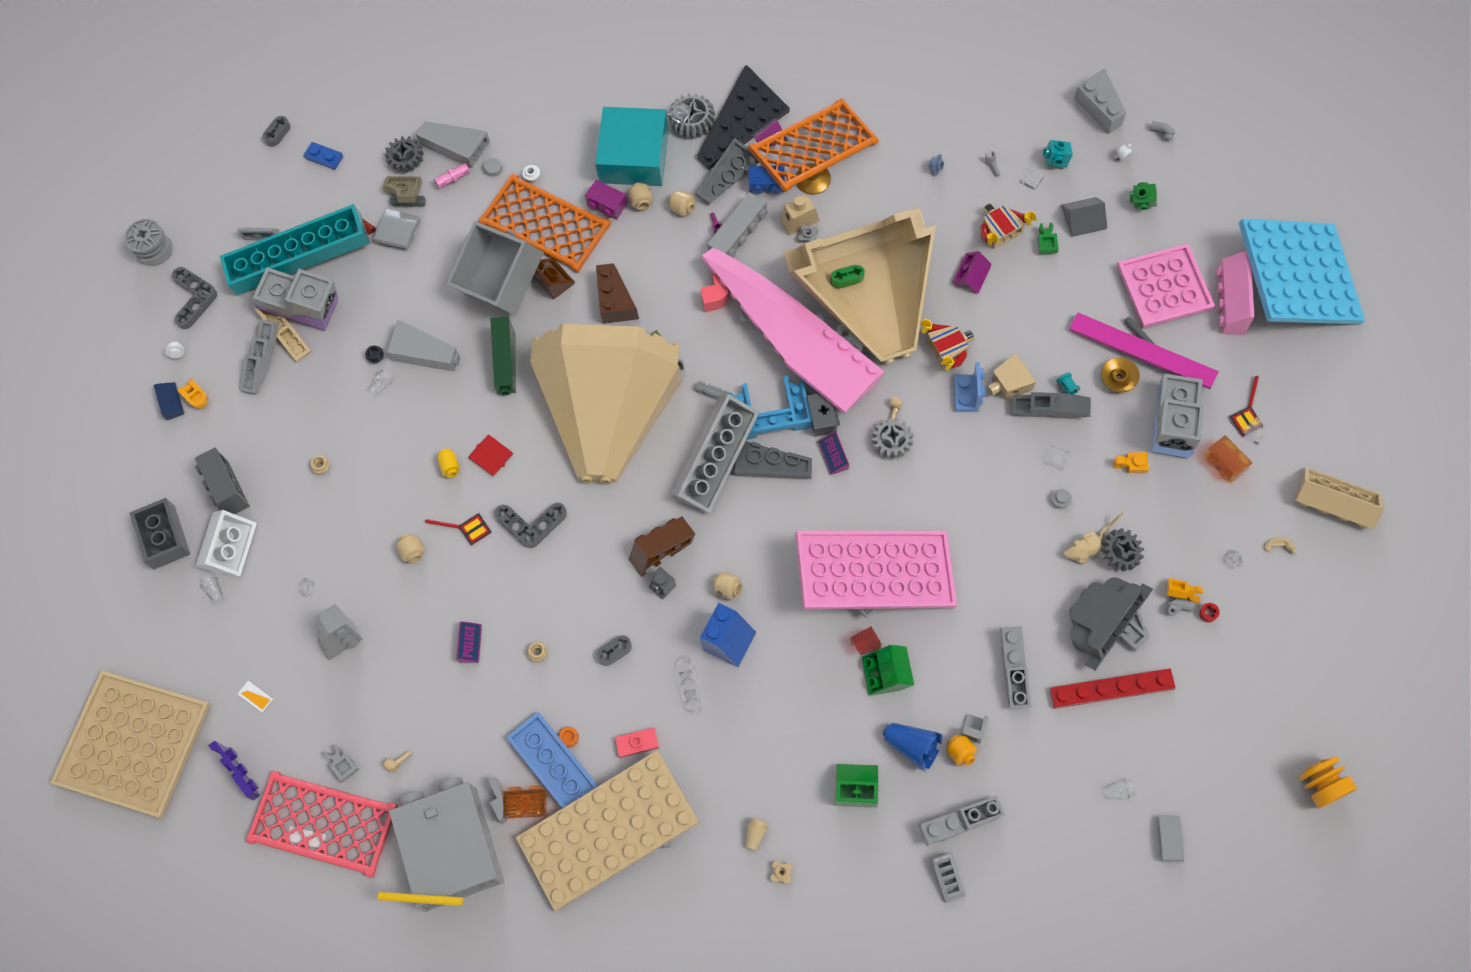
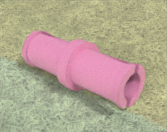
[434,163,470,189]

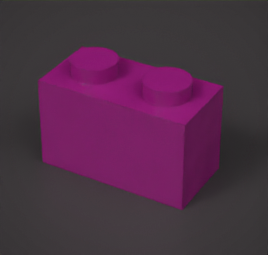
[585,180,628,220]

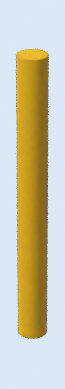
[377,892,464,906]

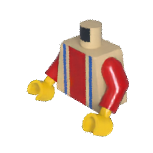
[980,204,1037,249]
[920,319,975,371]

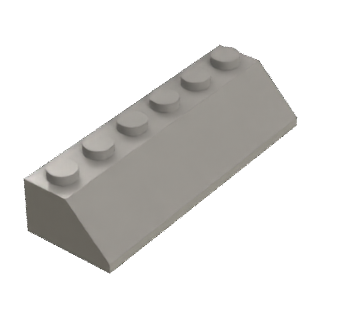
[670,394,759,513]

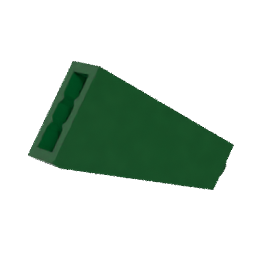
[490,317,516,395]

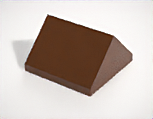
[533,258,575,300]

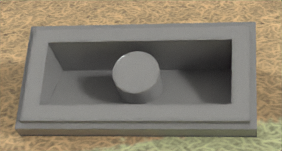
[237,228,279,240]

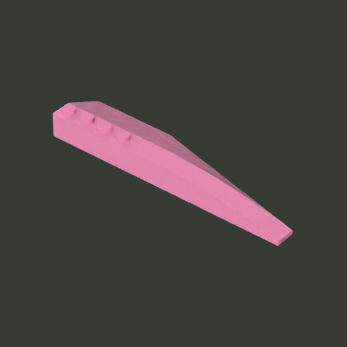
[701,248,884,414]

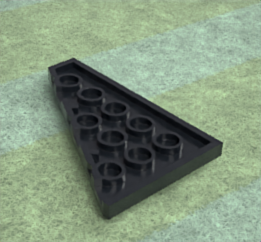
[697,65,790,170]

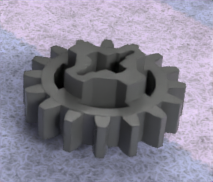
[384,136,424,173]
[1101,528,1144,572]

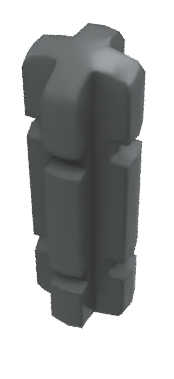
[391,195,426,206]

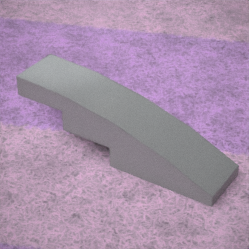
[240,319,279,394]

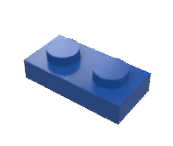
[303,142,344,170]

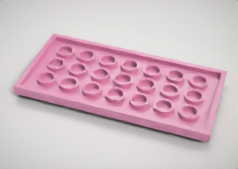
[795,531,957,610]

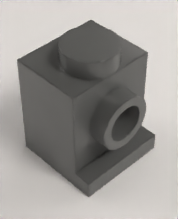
[649,567,676,599]

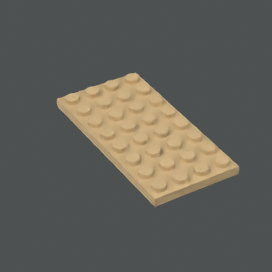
[516,750,700,911]

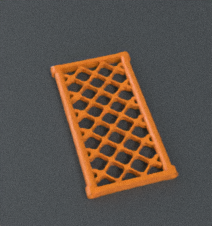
[748,98,879,192]
[479,173,612,272]

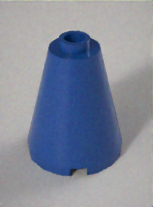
[883,723,943,772]

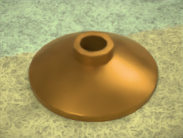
[796,163,831,195]
[1101,357,1140,393]

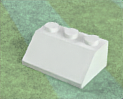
[195,510,257,577]

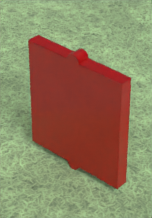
[468,434,513,476]

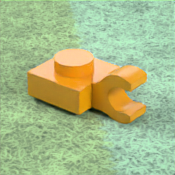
[1113,452,1149,473]
[1167,578,1203,603]

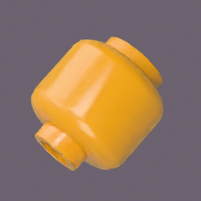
[946,735,977,766]

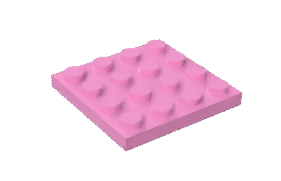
[1117,244,1215,328]

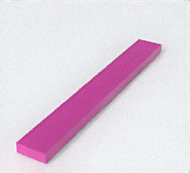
[1069,313,1219,390]

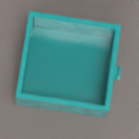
[595,107,669,186]

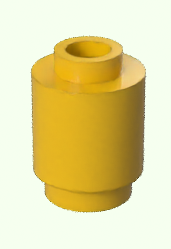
[437,449,461,478]

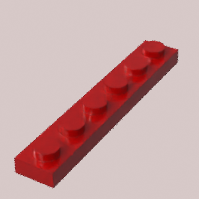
[1050,668,1176,709]

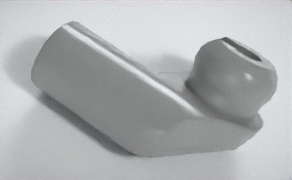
[1151,121,1175,140]
[1165,598,1195,616]

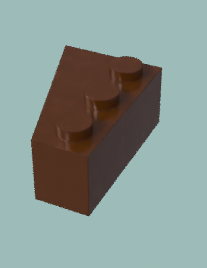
[596,263,639,324]

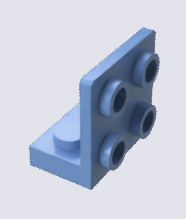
[954,362,985,412]

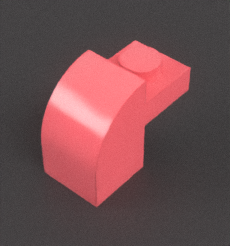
[701,272,730,312]

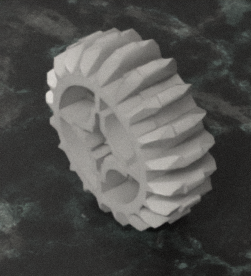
[668,93,715,138]

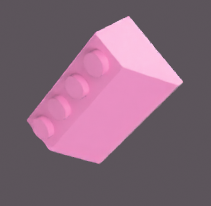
[1216,251,1254,335]

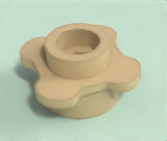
[771,861,793,884]

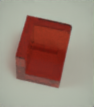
[850,626,881,655]

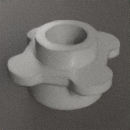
[798,225,818,243]

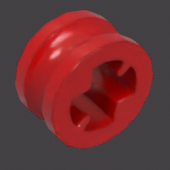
[1199,603,1220,623]

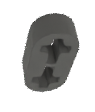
[263,116,291,147]
[597,635,632,666]

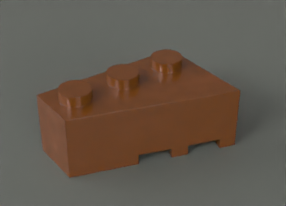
[629,516,695,577]

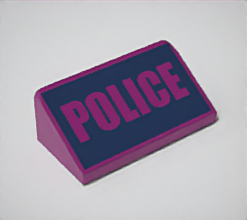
[818,432,849,475]
[457,621,482,663]

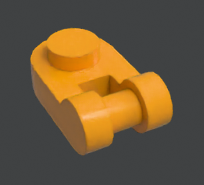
[177,378,209,409]

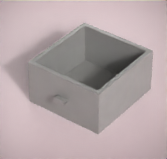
[446,221,544,316]

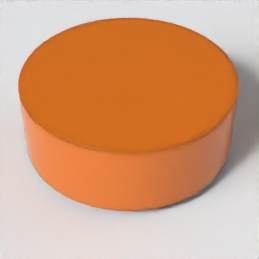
[558,727,579,748]

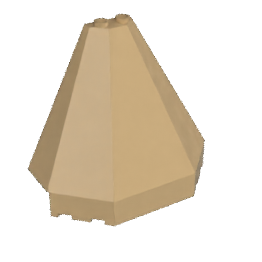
[783,208,936,364]
[529,324,682,484]

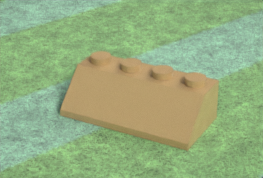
[1296,467,1384,529]

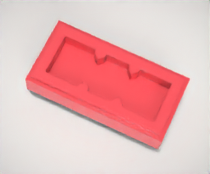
[615,728,659,758]

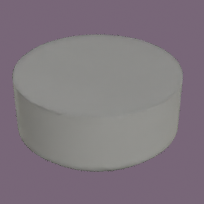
[484,158,503,176]

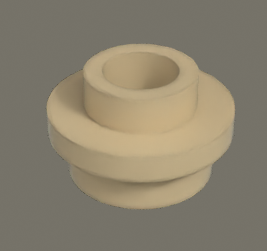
[310,456,330,474]
[527,642,548,662]

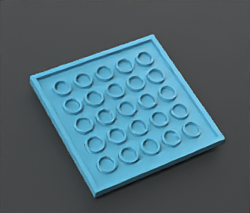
[1238,219,1365,324]

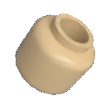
[628,183,653,210]
[669,190,696,216]
[396,533,425,563]
[712,572,743,600]

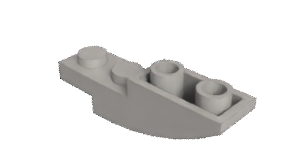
[1001,626,1031,709]
[918,796,1005,846]

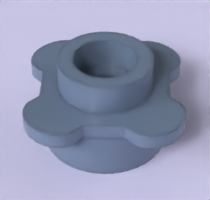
[929,154,944,175]

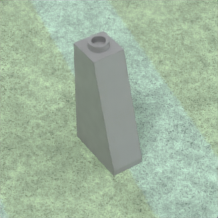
[416,121,490,168]
[387,320,460,371]

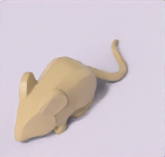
[1063,512,1124,564]

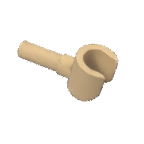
[890,396,902,422]
[384,751,412,773]

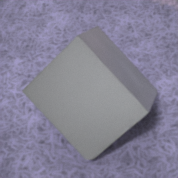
[961,714,989,744]

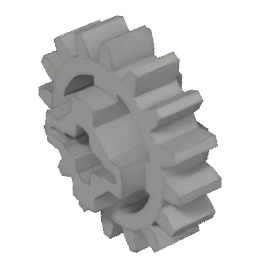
[872,418,914,459]

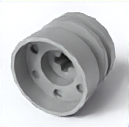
[124,219,173,266]

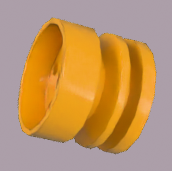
[1299,756,1358,809]

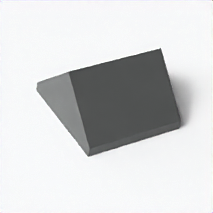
[1061,197,1107,237]

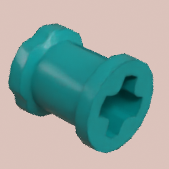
[1056,372,1080,395]

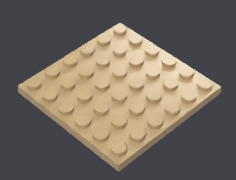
[50,670,211,819]

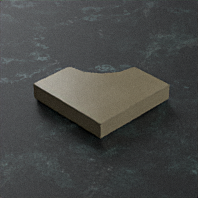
[383,176,422,203]

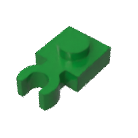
[1037,223,1059,254]

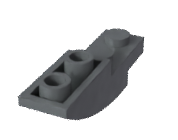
[1012,392,1091,417]

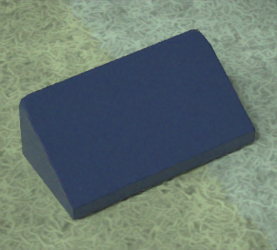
[153,382,185,421]

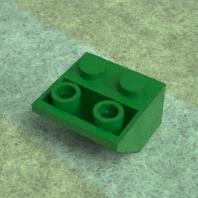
[862,645,914,696]
[836,764,878,808]

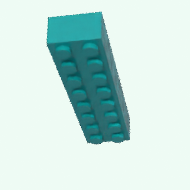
[220,204,370,295]

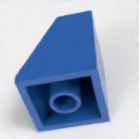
[700,602,756,667]

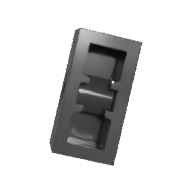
[807,393,840,437]

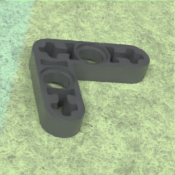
[172,267,217,329]
[495,503,567,548]

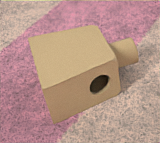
[781,195,819,236]
[987,354,1036,399]

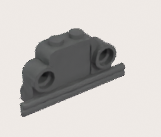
[1069,577,1153,671]

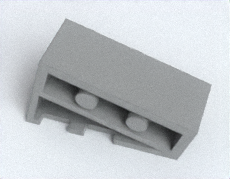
[1074,68,1126,134]
[317,604,363,661]

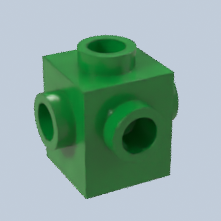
[1130,182,1157,210]

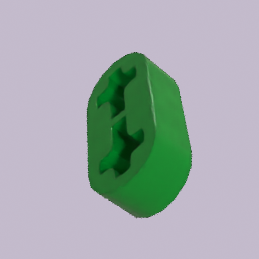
[831,265,865,288]

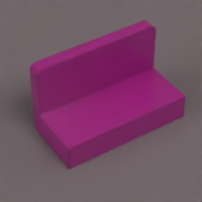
[952,251,991,293]

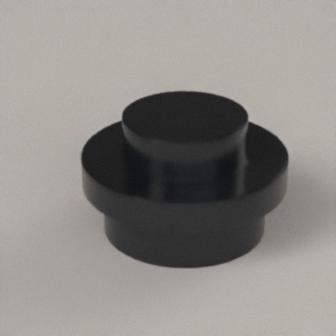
[365,345,384,363]

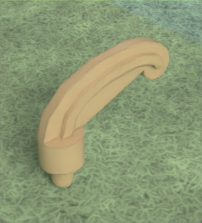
[1265,537,1296,554]

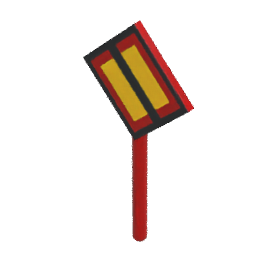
[1230,376,1263,437]
[425,513,492,546]

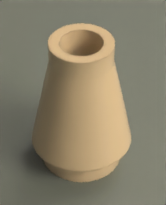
[745,818,768,850]

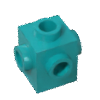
[1043,140,1073,168]

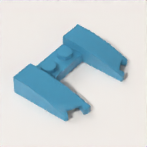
[730,376,812,440]

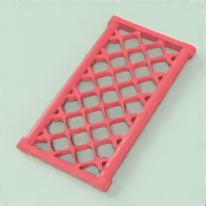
[246,770,398,878]

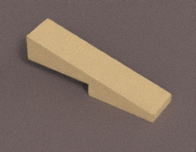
[254,307,311,362]

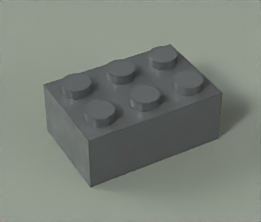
[195,447,250,514]
[130,498,190,569]

